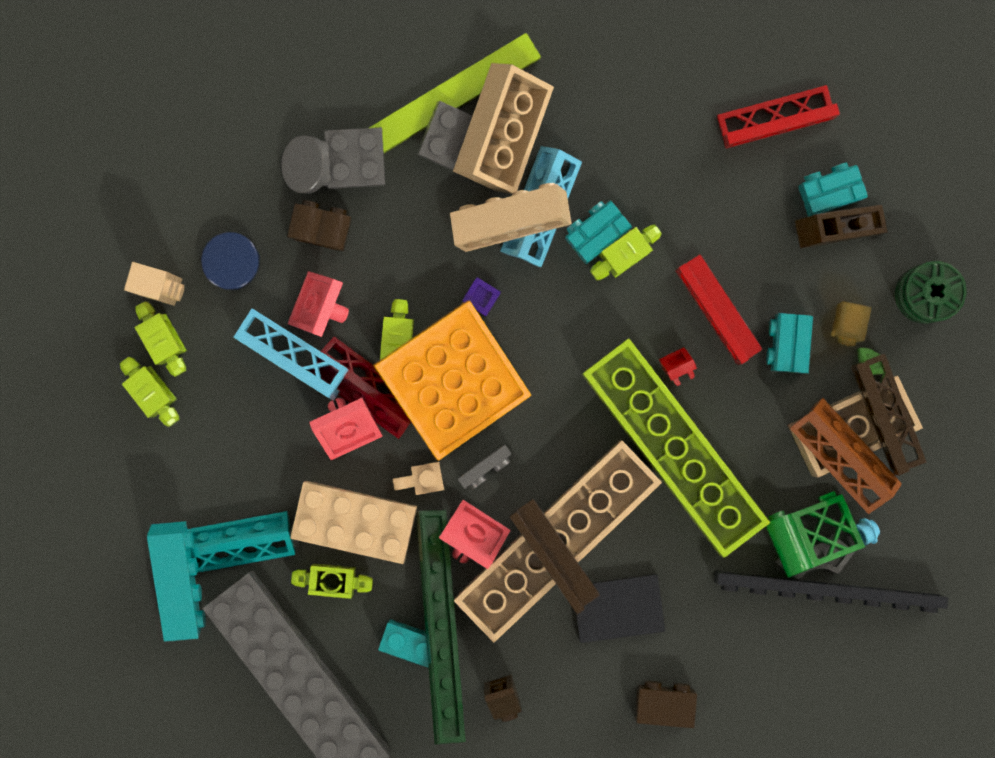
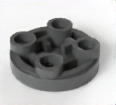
[281,135,331,193]

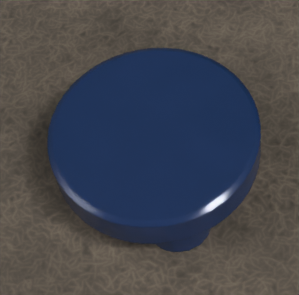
[201,232,260,290]

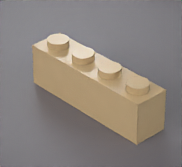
[450,183,572,252]

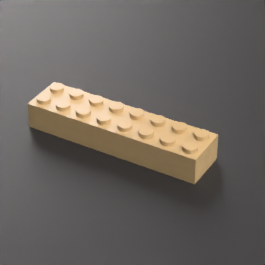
[454,440,662,643]

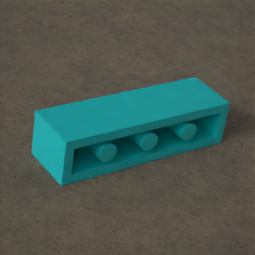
[147,521,206,642]

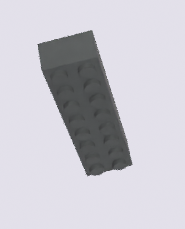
[202,570,392,758]

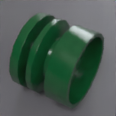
[895,261,967,324]

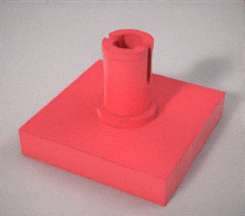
[288,271,349,337]
[309,398,383,460]
[439,500,511,569]

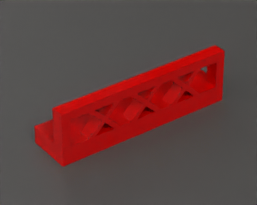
[717,85,840,149]
[675,255,763,365]

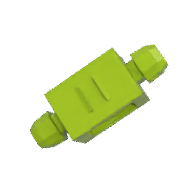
[590,225,661,281]
[380,299,414,360]
[135,301,187,377]
[120,357,180,427]
[291,564,373,599]

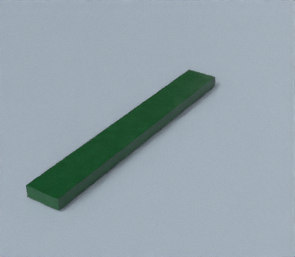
[416,510,466,745]

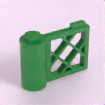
[766,491,865,578]

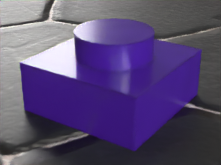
[462,277,501,317]

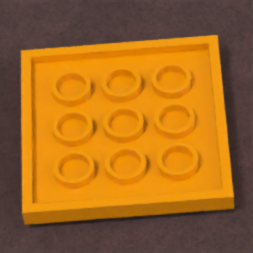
[373,300,532,461]

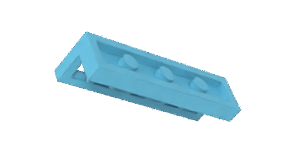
[500,146,582,267]
[234,309,349,401]

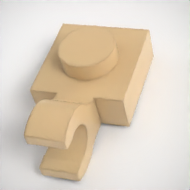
[393,462,444,495]

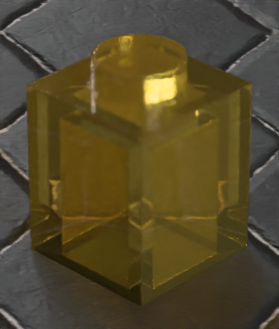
[831,301,872,346]

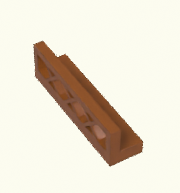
[790,398,902,514]

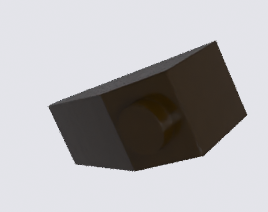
[795,205,887,249]
[484,674,522,722]

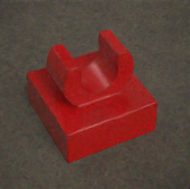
[659,347,697,386]

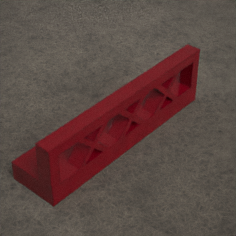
[308,337,411,439]

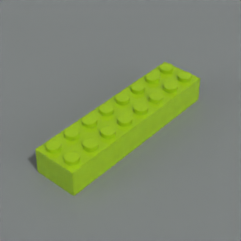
[582,339,770,558]

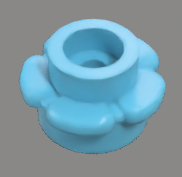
[856,518,880,545]

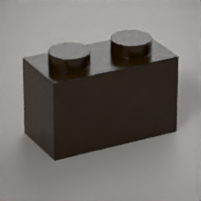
[634,681,697,728]

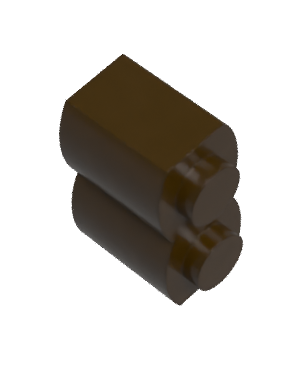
[287,200,352,252]

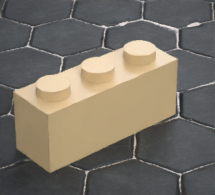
[124,262,184,306]

